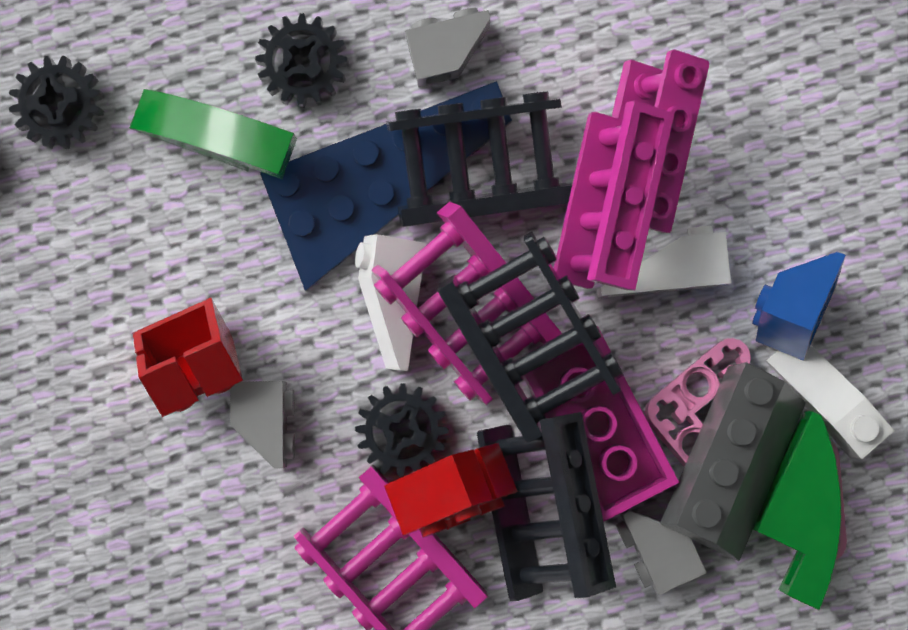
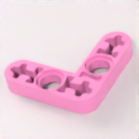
[644,338,751,467]

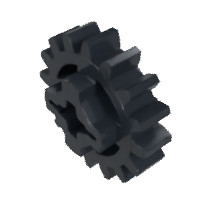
[255,13,349,108]
[9,56,105,149]
[355,383,449,477]

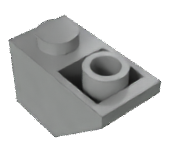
[405,8,490,88]
[230,381,295,468]
[616,509,707,595]

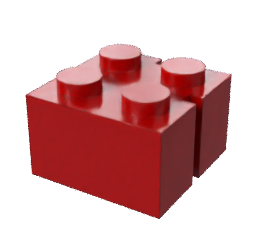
[133,298,243,417]
[384,443,518,538]

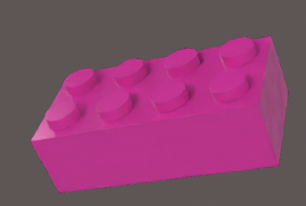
[523,326,679,522]

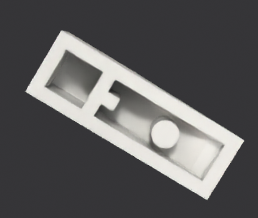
[597,226,731,298]
[355,234,426,371]
[766,345,895,459]

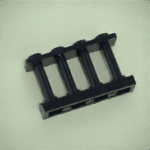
[386,91,572,227]
[437,231,624,444]
[477,412,616,601]

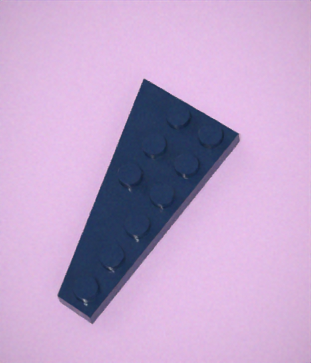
[260,81,512,292]

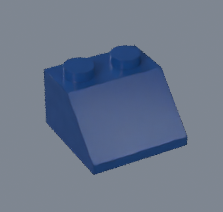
[752,252,846,361]

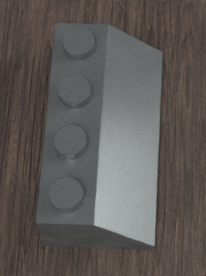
[660,362,806,561]

